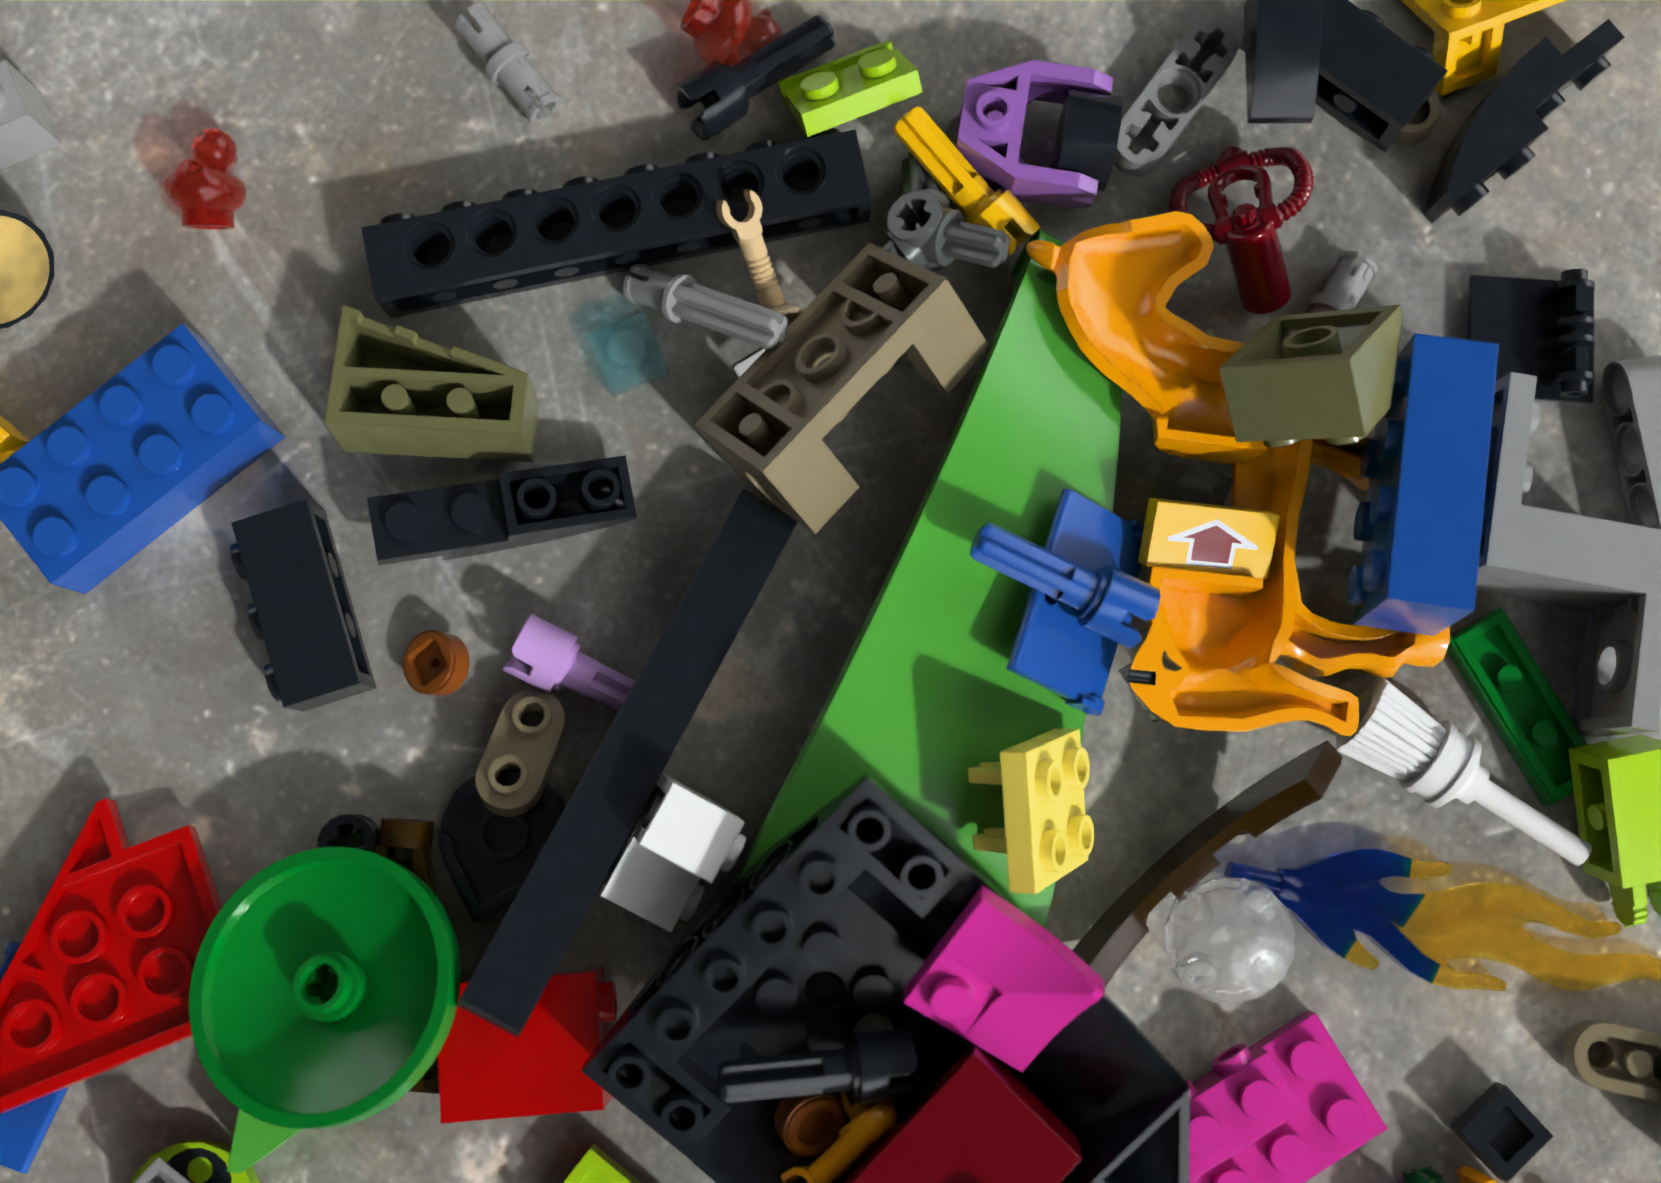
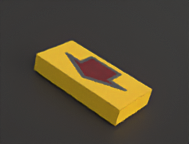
[1138,498,1280,579]

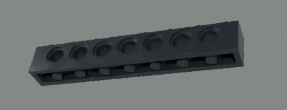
[361,128,871,318]

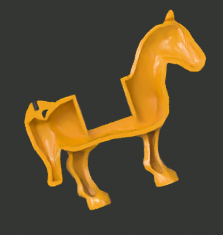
[1026,211,1450,736]

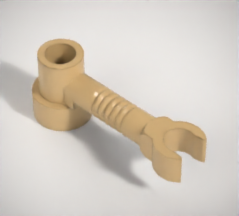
[716,190,804,326]

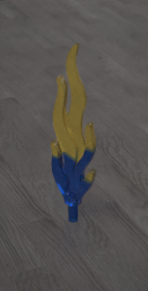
[1223,848,1661,991]

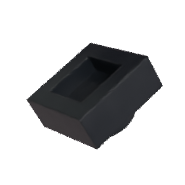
[1450,1081,1553,1183]

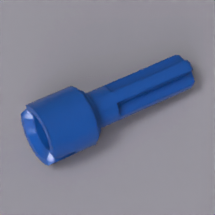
[970,522,1160,649]

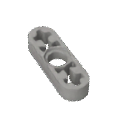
[1114,18,1238,176]

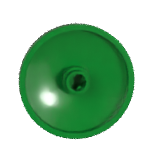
[189,847,461,1129]

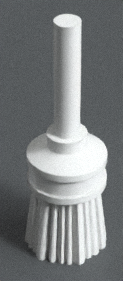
[1335,678,1592,866]

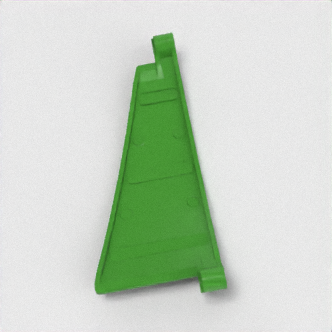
[730,229,1123,929]

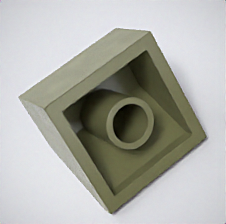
[1219,304,1403,447]

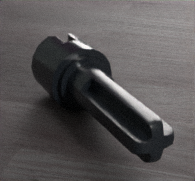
[673,16,836,140]
[718,1028,918,1105]

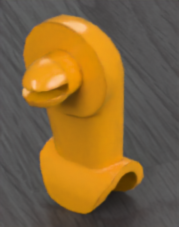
[781,1091,897,1183]

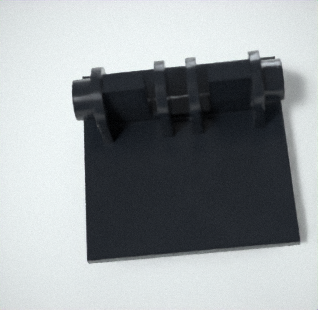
[1468,269,1595,404]

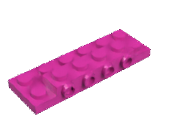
[1185,1010,1388,1183]

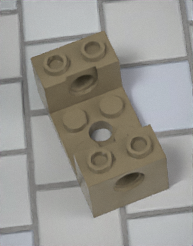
[694,242,991,534]

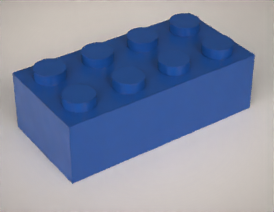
[0,323,285,594]
[1347,333,1499,636]

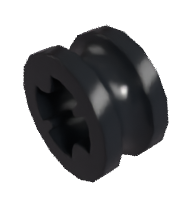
[318,814,380,853]

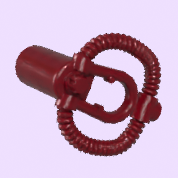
[1169,146,1314,314]

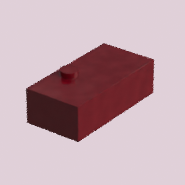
[841,1043,1082,1183]

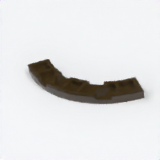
[1072,740,1343,987]

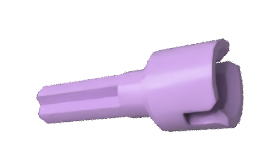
[503,614,636,712]

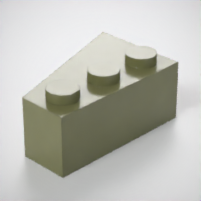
[325,304,539,462]

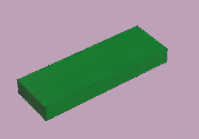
[1446,607,1587,805]

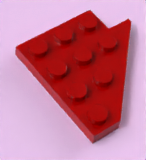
[0,798,222,1114]

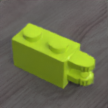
[1568,734,1661,928]

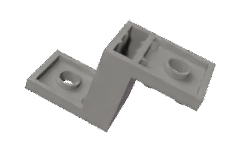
[1476,372,1661,737]

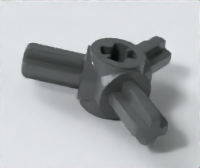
[878,151,1010,272]

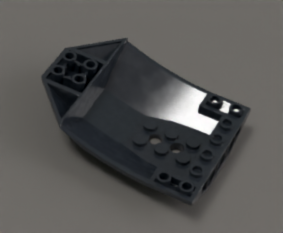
[581,773,1190,1183]

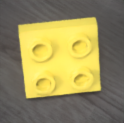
[968,728,1094,894]

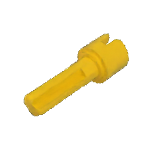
[893,106,1041,268]

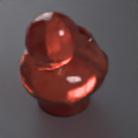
[680,0,782,66]
[164,129,247,230]

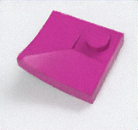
[904,886,1105,1072]

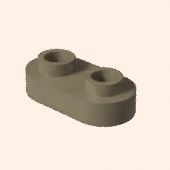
[475,689,567,817]
[1562,1019,1661,1103]

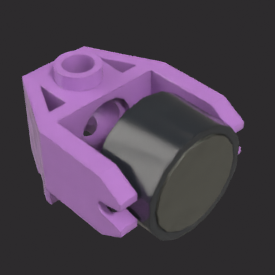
[955,60,1123,208]

